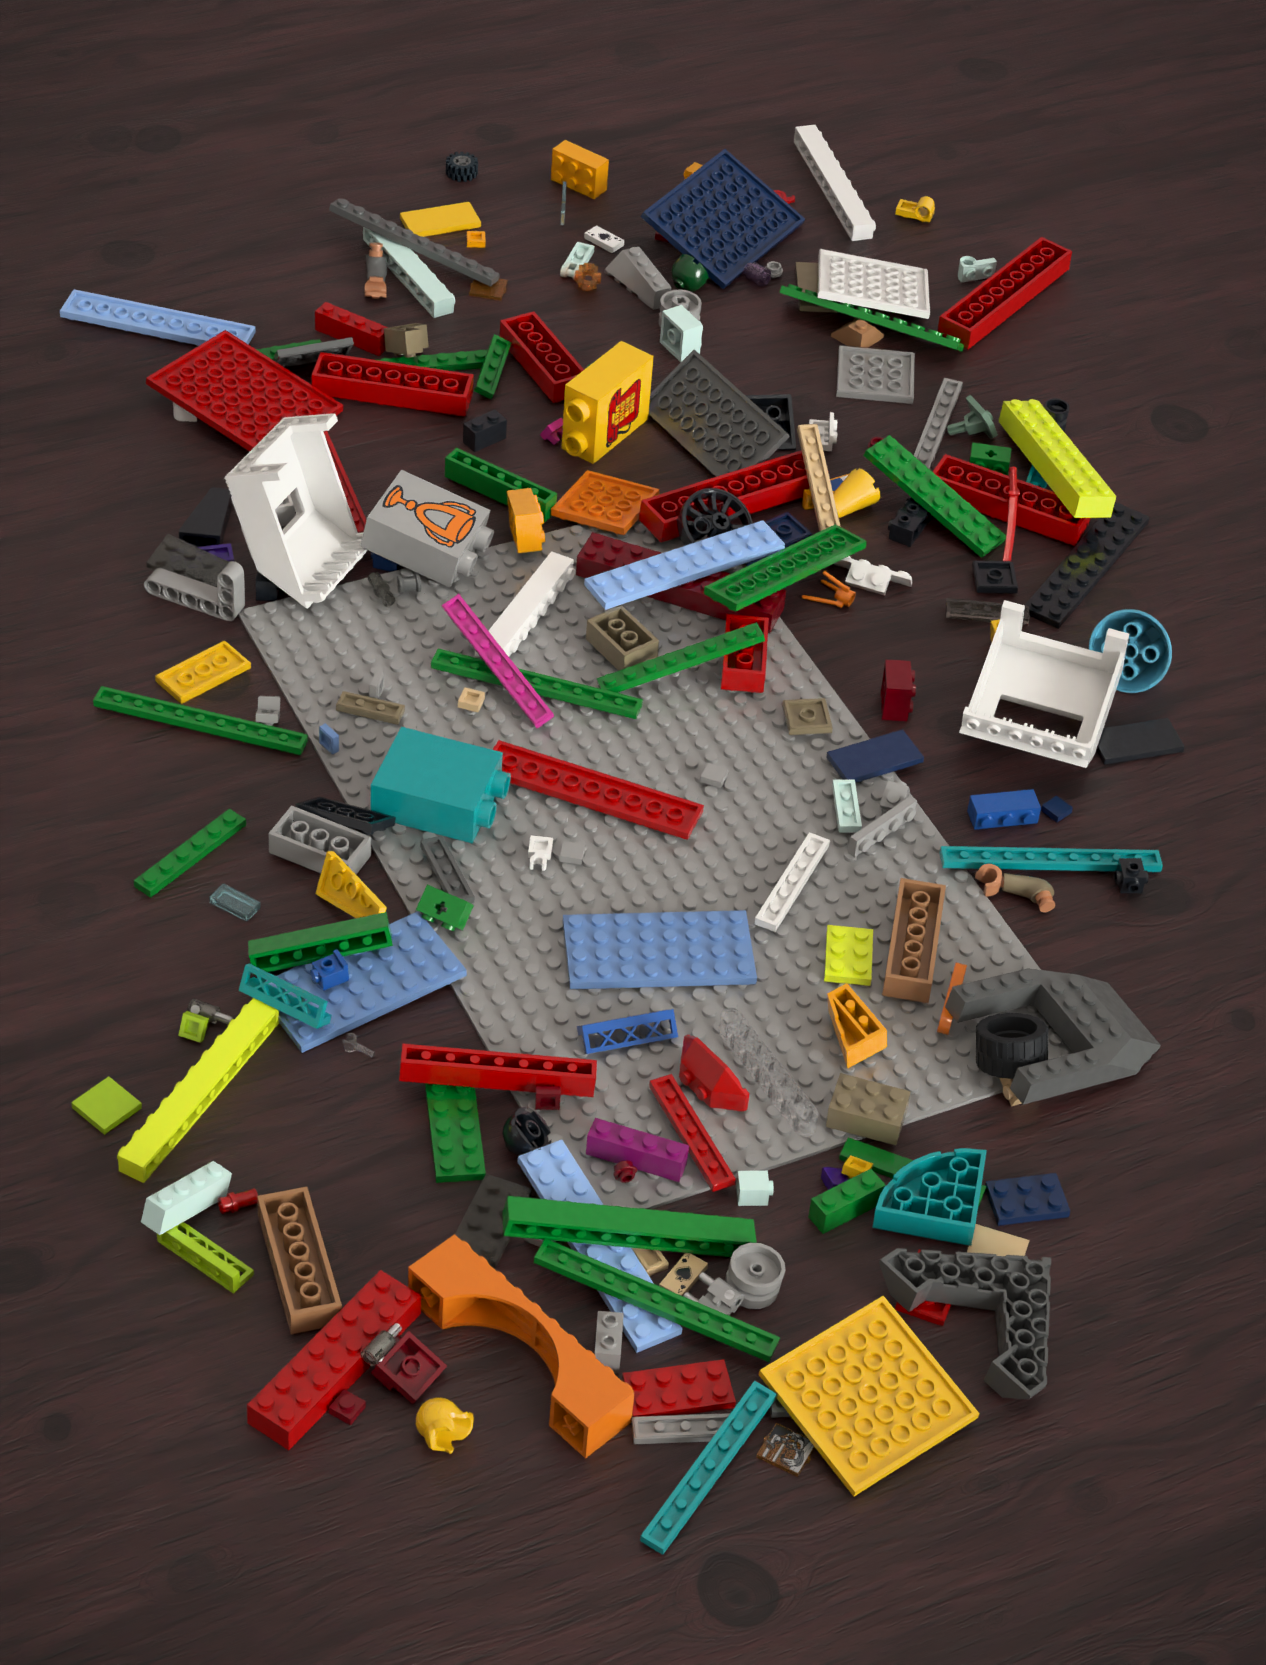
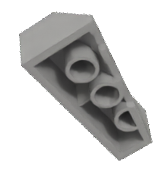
[604,247,672,310]

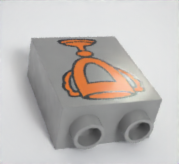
[360,470,494,588]

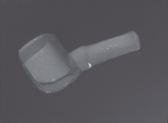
[342,1033,375,1057]

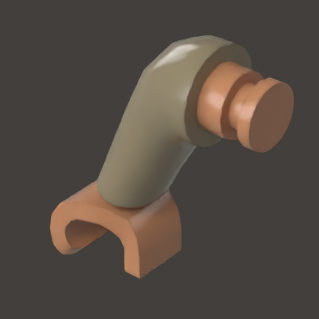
[975,864,1055,912]

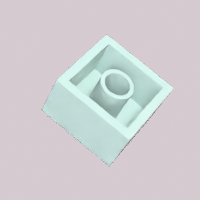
[660,305,703,362]

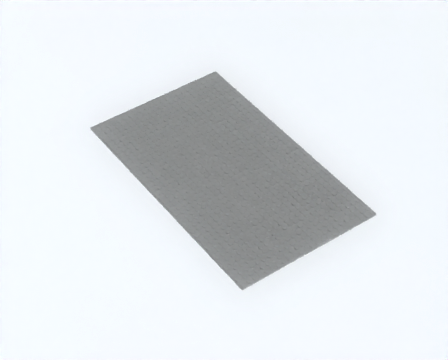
[238,520,1073,1210]

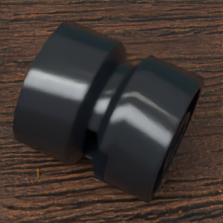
[1044,398,1069,431]

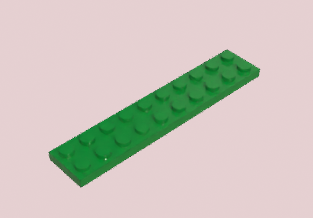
[779,284,964,352]
[704,524,867,612]

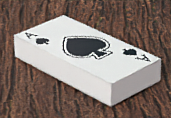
[584,225,624,253]

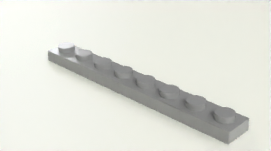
[914,378,963,469]

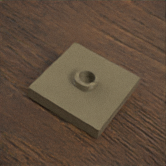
[782,698,833,735]

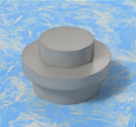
[764,261,783,278]

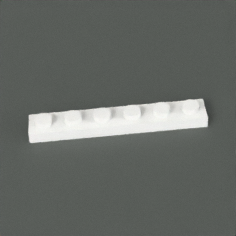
[754,832,830,932]

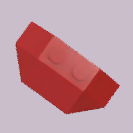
[679,1034,750,1112]

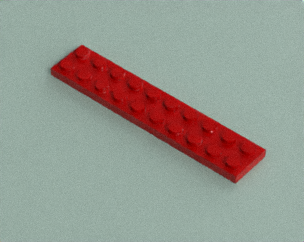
[493,740,704,840]

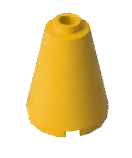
[833,468,880,518]

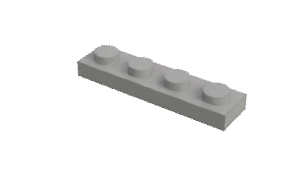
[848,796,917,857]

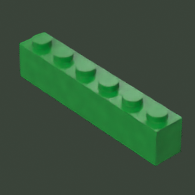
[444,448,557,522]
[248,912,393,975]

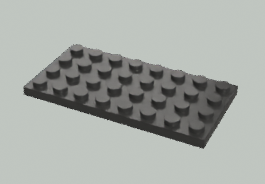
[649,350,790,477]

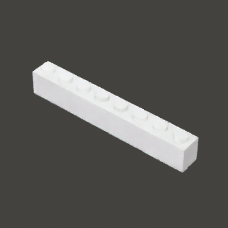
[475,551,575,659]

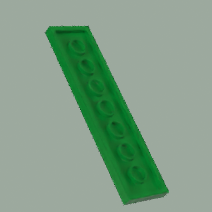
[863,435,1006,558]

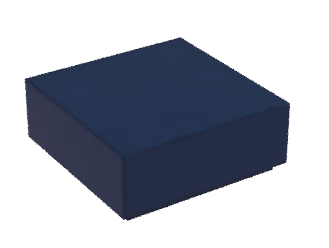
[1041,796,1073,822]

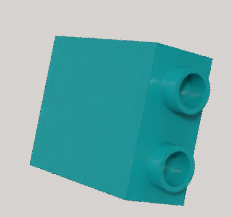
[370,727,511,843]

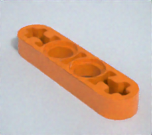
[937,962,967,1035]

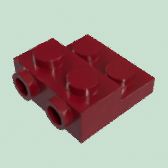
[371,1331,447,1404]

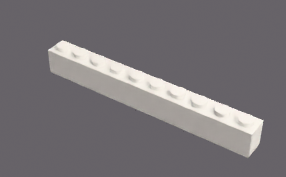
[794,125,876,241]

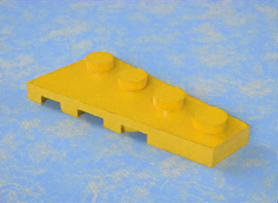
[315,851,387,918]

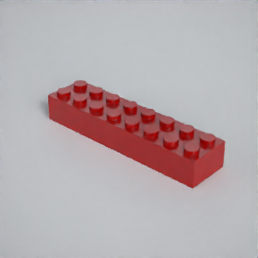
[312,352,474,417]
[933,454,1090,546]
[247,1270,421,1451]

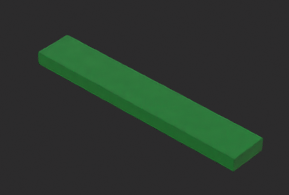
[839,1137,987,1208]

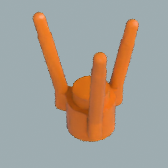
[802,571,856,608]

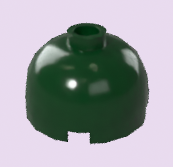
[671,254,708,292]

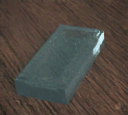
[209,883,261,921]

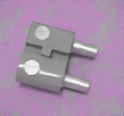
[683,1272,744,1315]

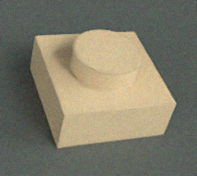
[458,687,485,712]

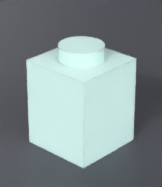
[736,1170,773,1206]

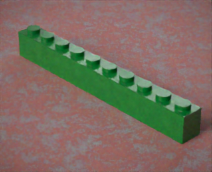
[502,1196,757,1257]

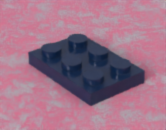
[985,1173,1070,1226]

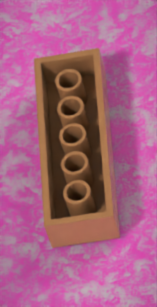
[882,878,946,1003]
[257,1187,342,1334]

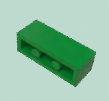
[808,1169,886,1234]

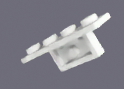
[834,556,913,596]

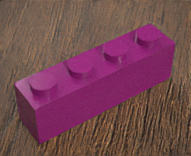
[586,1118,689,1182]

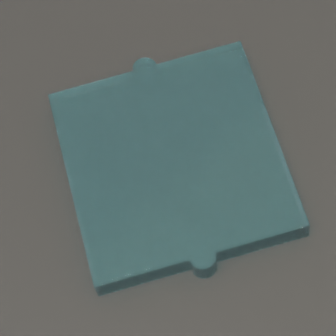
[561,182,567,225]

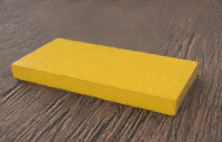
[400,202,481,237]
[155,640,251,704]

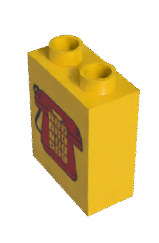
[561,341,653,464]

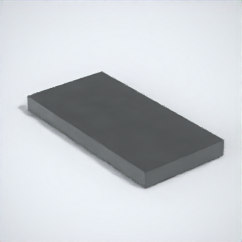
[273,337,354,368]

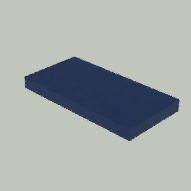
[744,512,813,566]
[826,729,924,783]

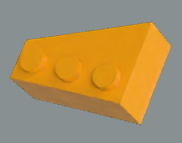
[827,983,887,1069]

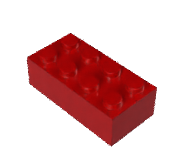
[721,614,769,693]

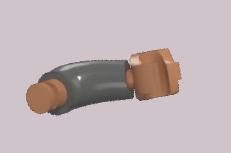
[364,242,387,299]

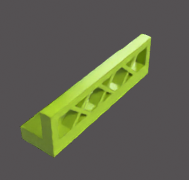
[157,1222,254,1294]

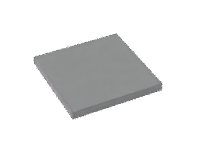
[836,346,915,404]

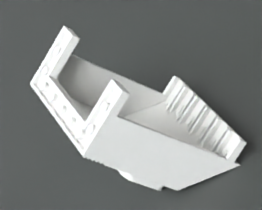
[224,413,368,609]
[959,600,1129,768]

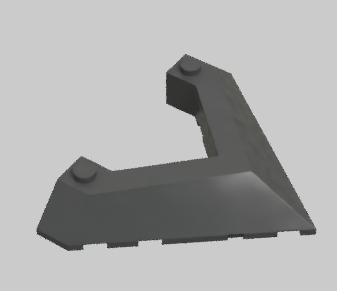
[879,1248,1051,1399]

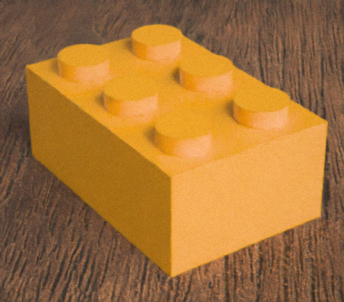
[551,140,609,199]
[507,488,545,553]

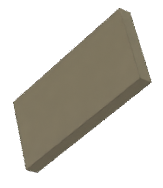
[795,262,837,313]

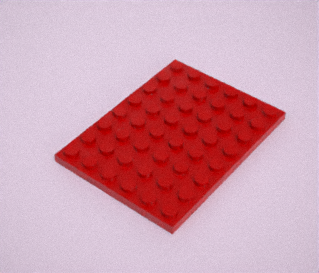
[146,330,344,451]

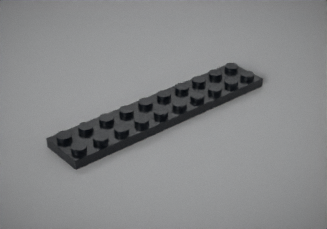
[1024,502,1150,629]

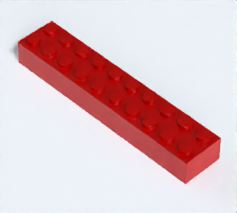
[937,237,1072,350]
[638,450,829,543]

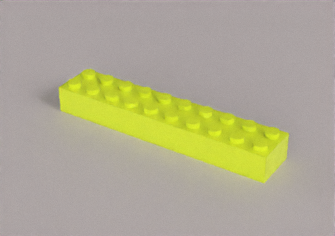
[999,399,1116,518]

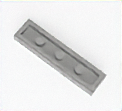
[631,1413,730,1444]

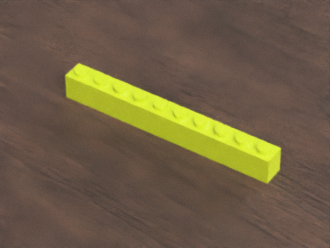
[117,998,279,1183]

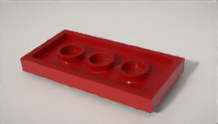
[622,1359,736,1417]

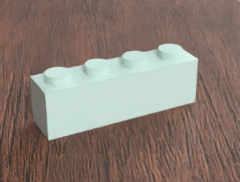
[141,1161,232,1235]

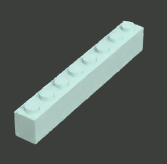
[363,227,455,318]

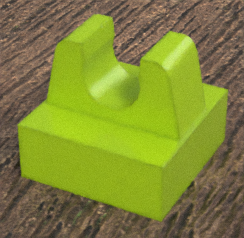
[178,1011,209,1043]

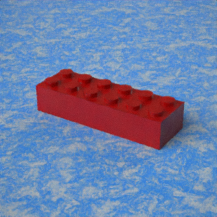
[500,311,584,403]

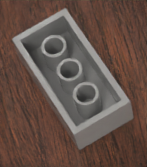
[269,805,371,874]

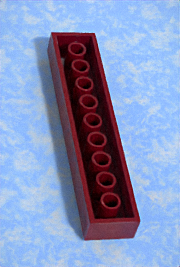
[576,532,786,634]

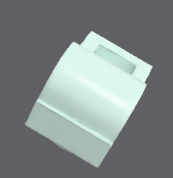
[958,256,997,283]

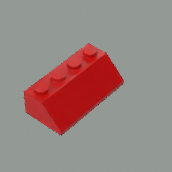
[315,302,388,356]

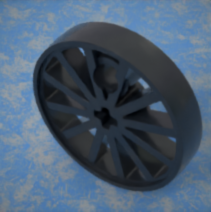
[677,488,753,546]

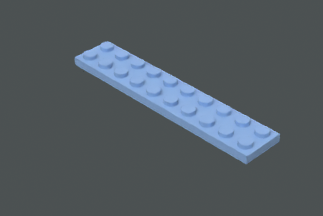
[60,289,256,346]
[584,520,785,610]
[518,1140,682,1353]

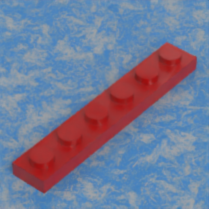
[649,1074,736,1192]

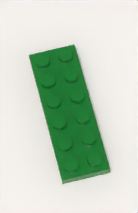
[425,1083,486,1183]

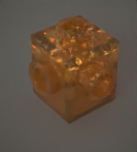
[574,263,602,291]

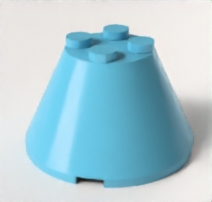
[1089,609,1172,693]

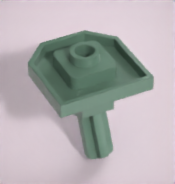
[947,395,998,439]

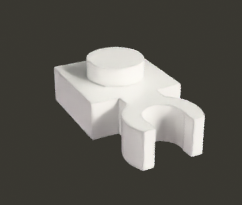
[528,835,553,871]

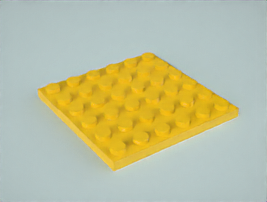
[759,1296,980,1497]

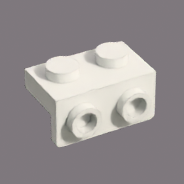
[809,412,837,451]

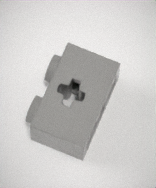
[594,1311,624,1374]

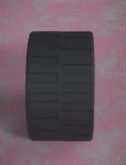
[976,1013,1048,1079]

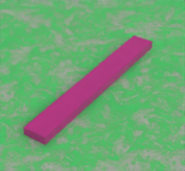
[441,594,554,729]

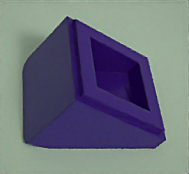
[821,1167,849,1190]

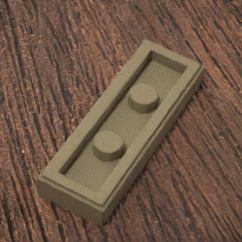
[336,691,405,725]

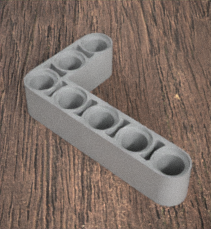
[144,561,245,621]

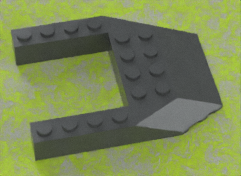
[945,968,1161,1105]

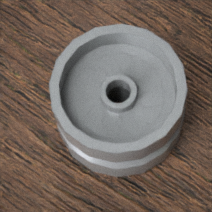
[658,290,702,327]
[724,1243,786,1309]

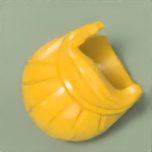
[416,1398,474,1454]

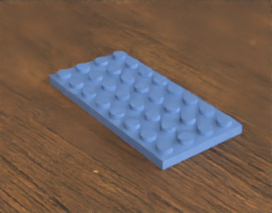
[562,910,757,989]
[266,911,467,1053]

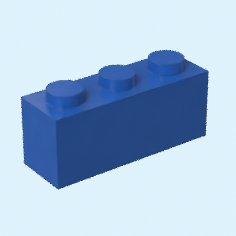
[967,789,1041,830]

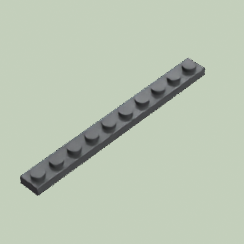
[329,198,500,286]

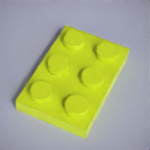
[824,925,873,986]

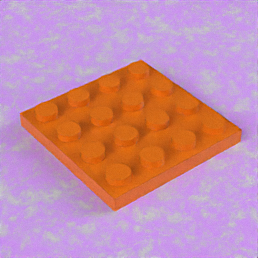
[551,470,659,535]

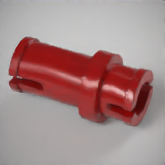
[218,1188,258,1214]

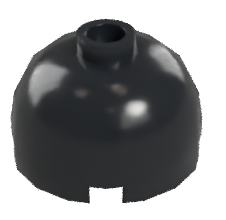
[502,1107,552,1156]

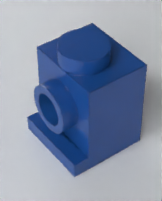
[310,949,349,991]

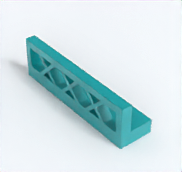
[239,963,332,1029]

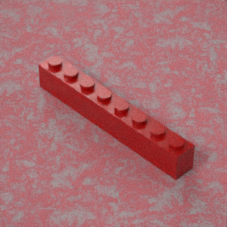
[399,1044,597,1097]

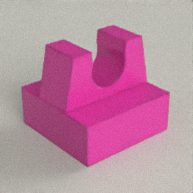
[540,418,563,445]

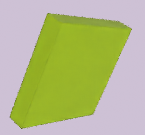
[71,1076,142,1135]

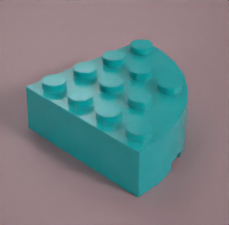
[872,1148,987,1246]

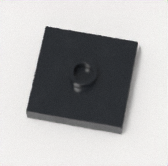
[972,561,1018,593]

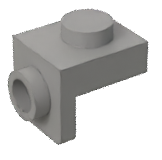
[256,695,280,726]
[880,780,910,810]

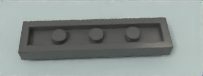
[420,835,475,904]

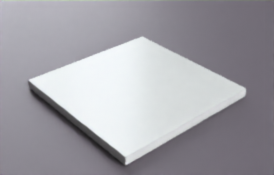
[818,249,930,319]

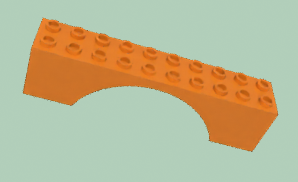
[408,1234,634,1459]

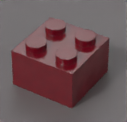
[880,659,916,721]

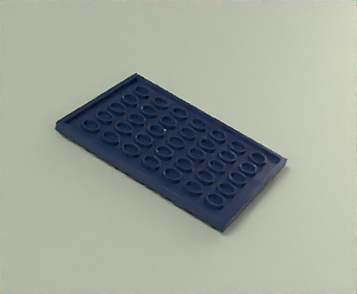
[641,149,805,289]

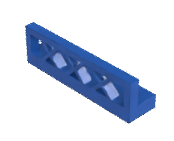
[577,1009,678,1054]

